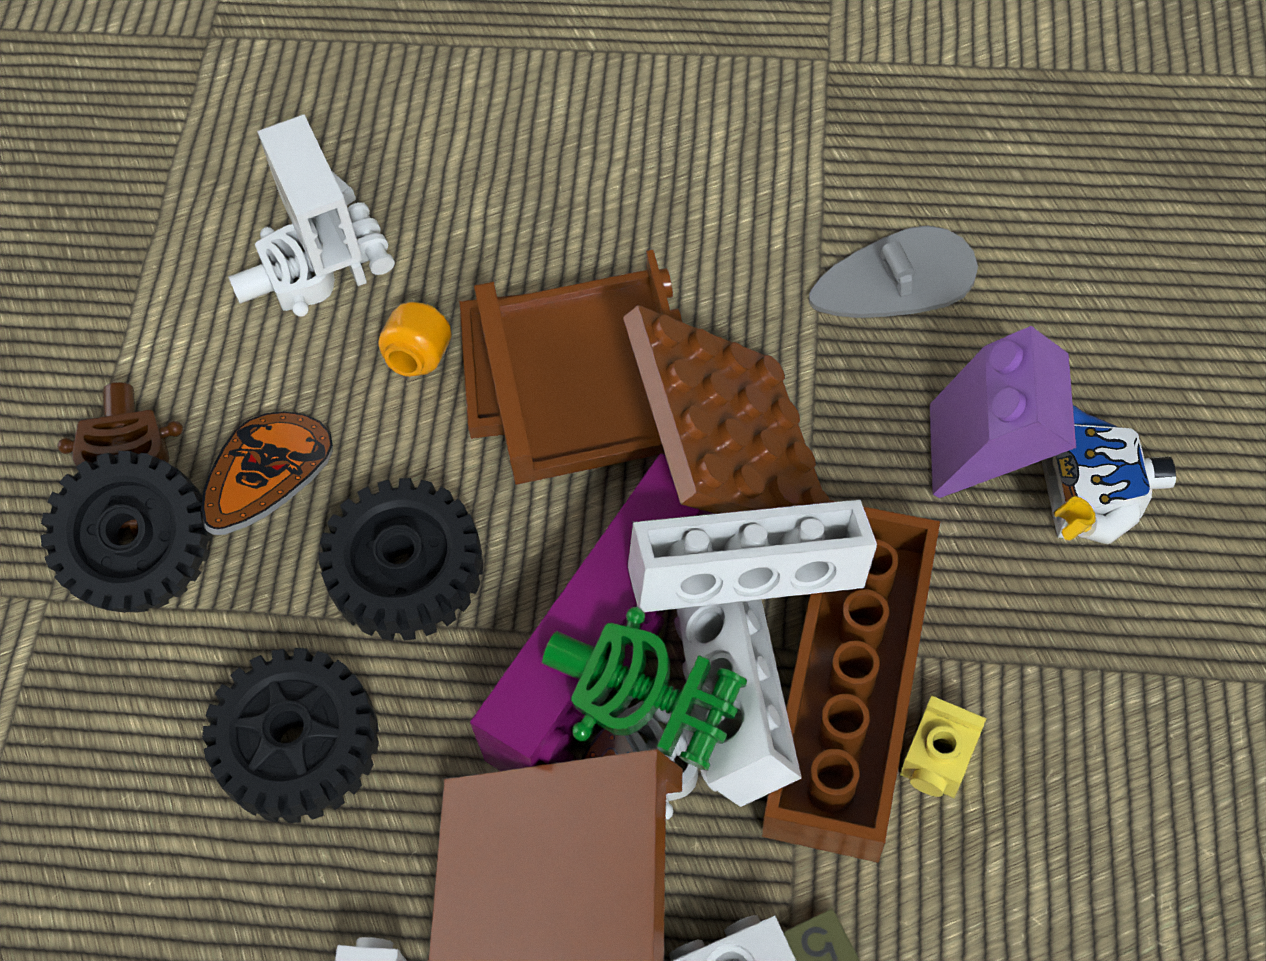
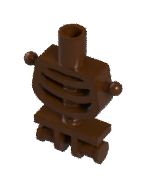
[57,382,183,540]

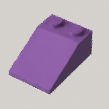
[930,326,1076,498]

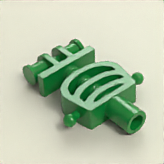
[542,607,748,771]

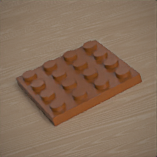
[623,305,830,514]

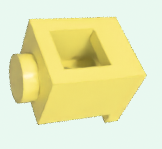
[900,695,987,798]

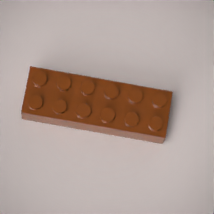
[762,500,940,863]

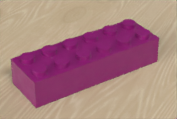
[470,453,715,771]

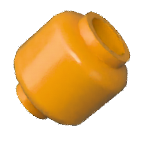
[378,302,452,377]

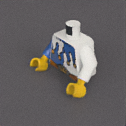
[1042,405,1176,544]

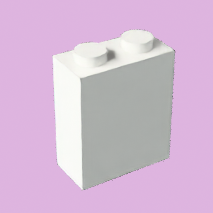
[257,114,363,278]

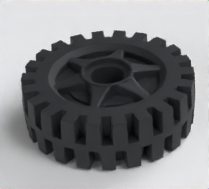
[40,451,212,613]
[319,478,483,641]
[202,648,379,823]

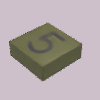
[783,908,860,961]

